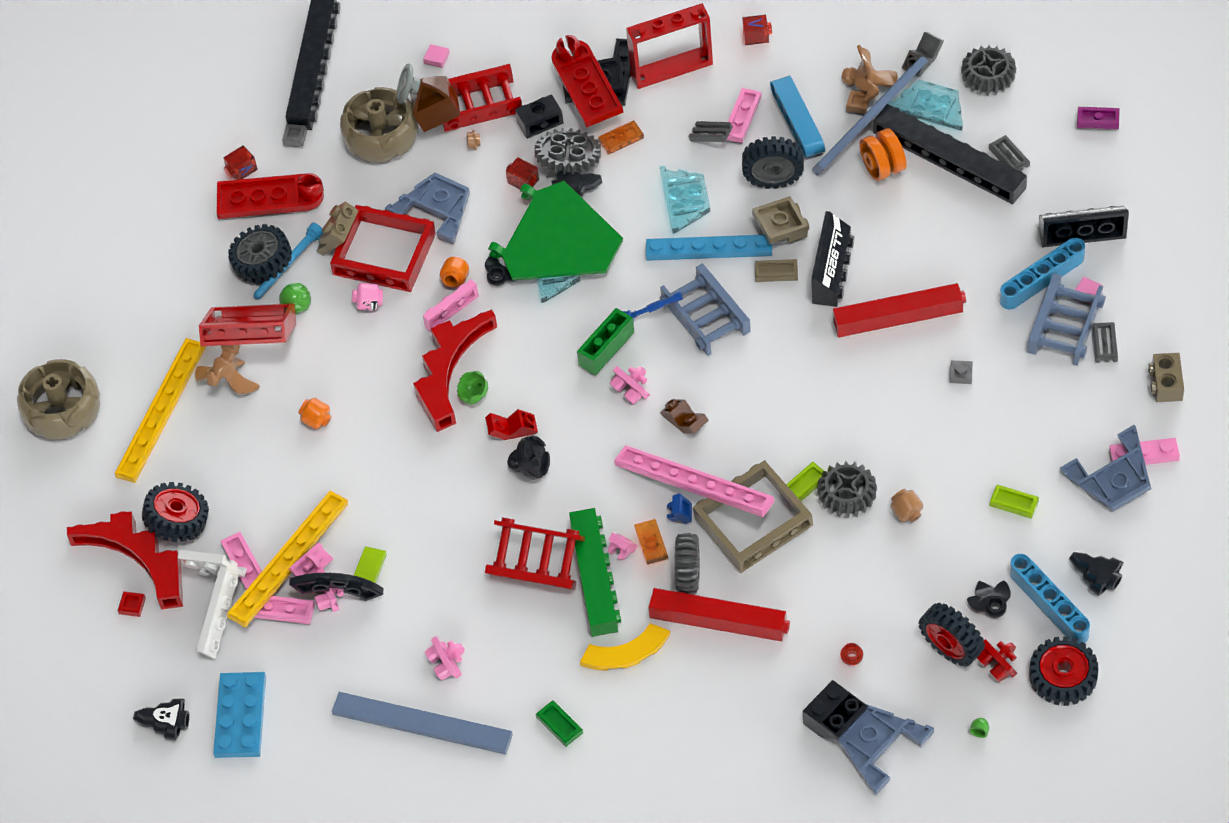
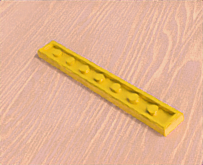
[114,338,206,483]
[227,491,348,628]

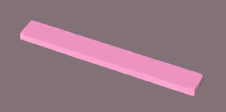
[614,445,774,517]

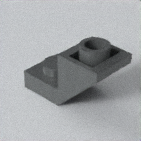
[902,31,944,77]

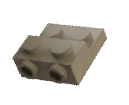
[752,196,810,244]
[317,201,359,255]

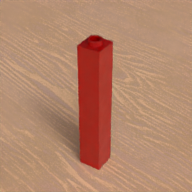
[833,283,966,338]
[648,588,790,642]

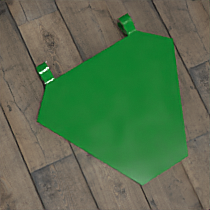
[488,181,623,280]

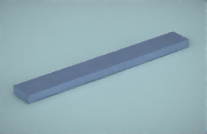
[812,56,928,175]
[332,692,513,755]

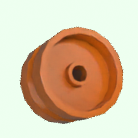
[859,128,907,181]

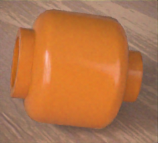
[439,257,469,288]
[298,398,332,430]

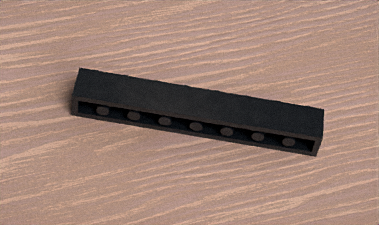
[285,0,341,130]
[873,104,1027,205]

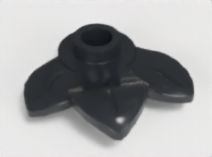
[485,256,516,286]
[967,580,1011,618]

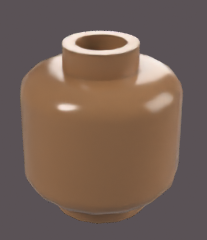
[890,489,923,523]

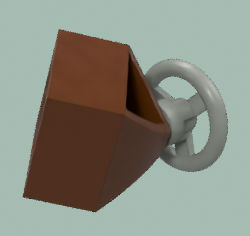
[396,64,460,133]

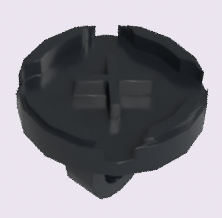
[507,435,550,480]

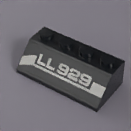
[1038,206,1129,248]
[811,211,855,307]

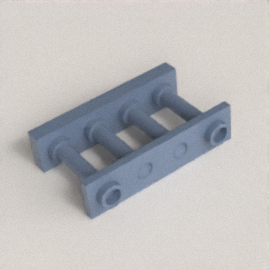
[659,263,751,356]
[1027,273,1106,366]

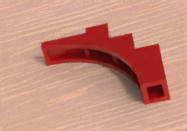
[413,309,497,432]
[67,511,183,610]

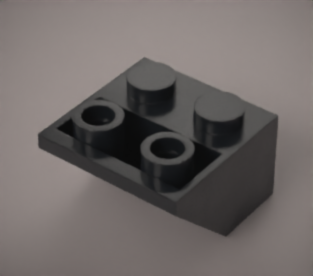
[802,680,868,740]

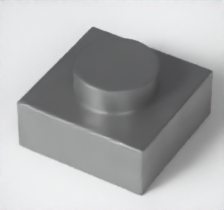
[282,124,307,146]
[950,360,973,384]

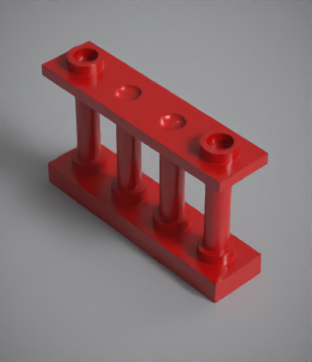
[443,64,522,132]
[485,517,585,590]

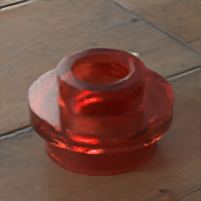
[840,643,863,665]

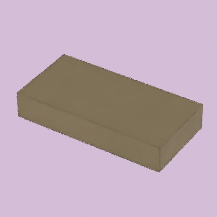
[755,259,798,282]

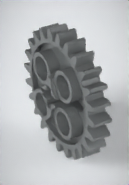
[535,128,601,175]

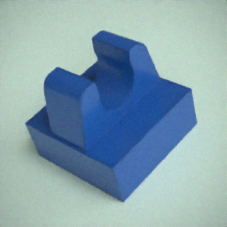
[667,493,692,524]

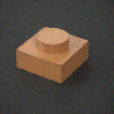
[846,90,870,114]

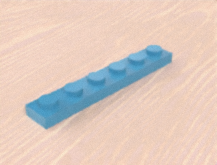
[646,235,772,261]

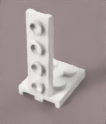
[178,550,247,659]

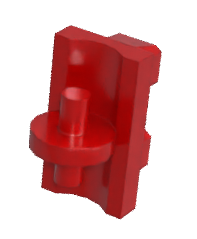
[977,639,1018,682]

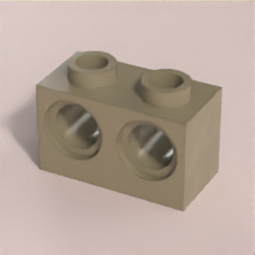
[1148,353,1184,402]

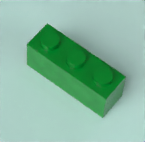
[577,308,634,376]

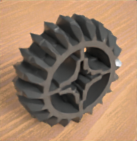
[961,45,1017,95]
[817,461,877,518]
[674,533,700,594]

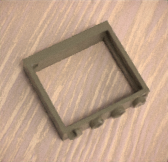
[693,460,813,573]

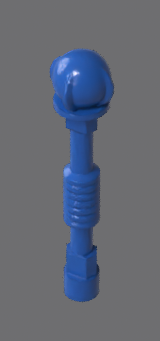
[623,292,683,322]

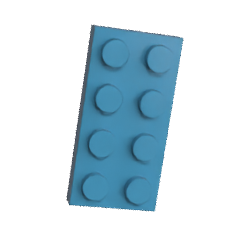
[213,672,266,758]

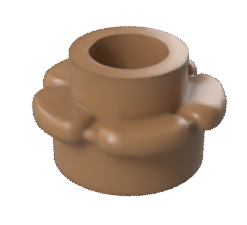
[466,130,480,150]

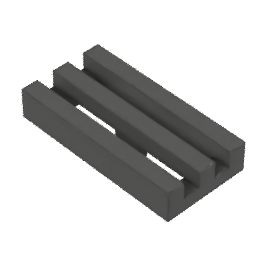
[688,121,733,142]
[989,135,1030,171]
[1092,322,1118,363]

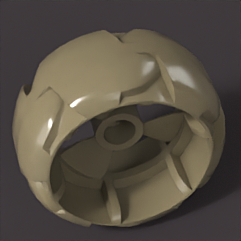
[340,87,419,163]
[17,359,100,440]

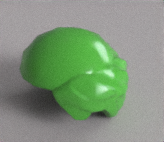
[279,283,311,314]
[457,371,488,405]

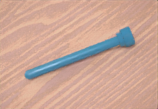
[254,222,324,299]

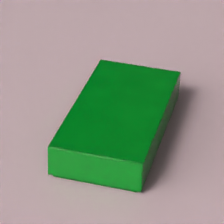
[536,700,583,747]

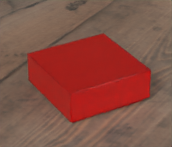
[118,591,146,617]

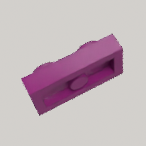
[1077,107,1120,129]

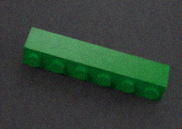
[569,508,621,637]

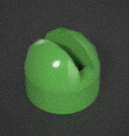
[969,718,989,738]

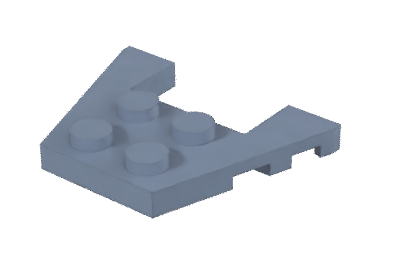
[385,172,470,244]
[1060,425,1151,511]
[836,704,934,795]

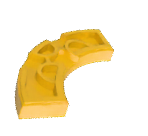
[580,623,671,671]

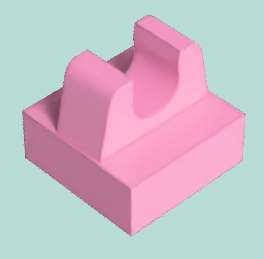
[608,532,638,560]

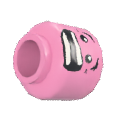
[352,283,383,311]

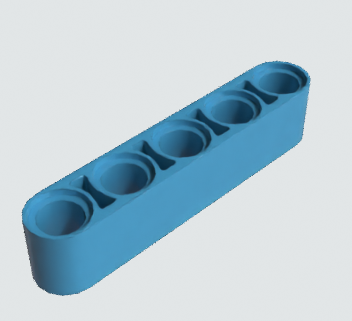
[770,75,825,158]
[1000,238,1085,310]
[1010,554,1090,644]

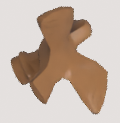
[841,45,898,103]
[195,345,260,394]

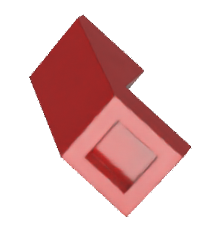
[485,409,538,440]

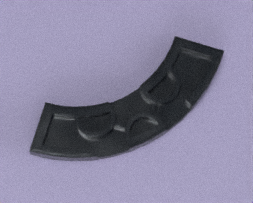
[289,573,384,601]

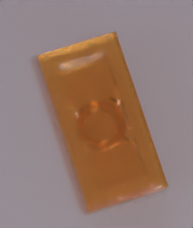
[598,120,644,155]
[634,519,668,565]

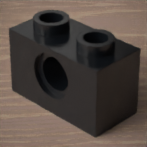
[515,94,564,139]

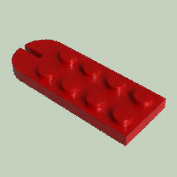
[551,35,624,128]
[217,173,324,219]

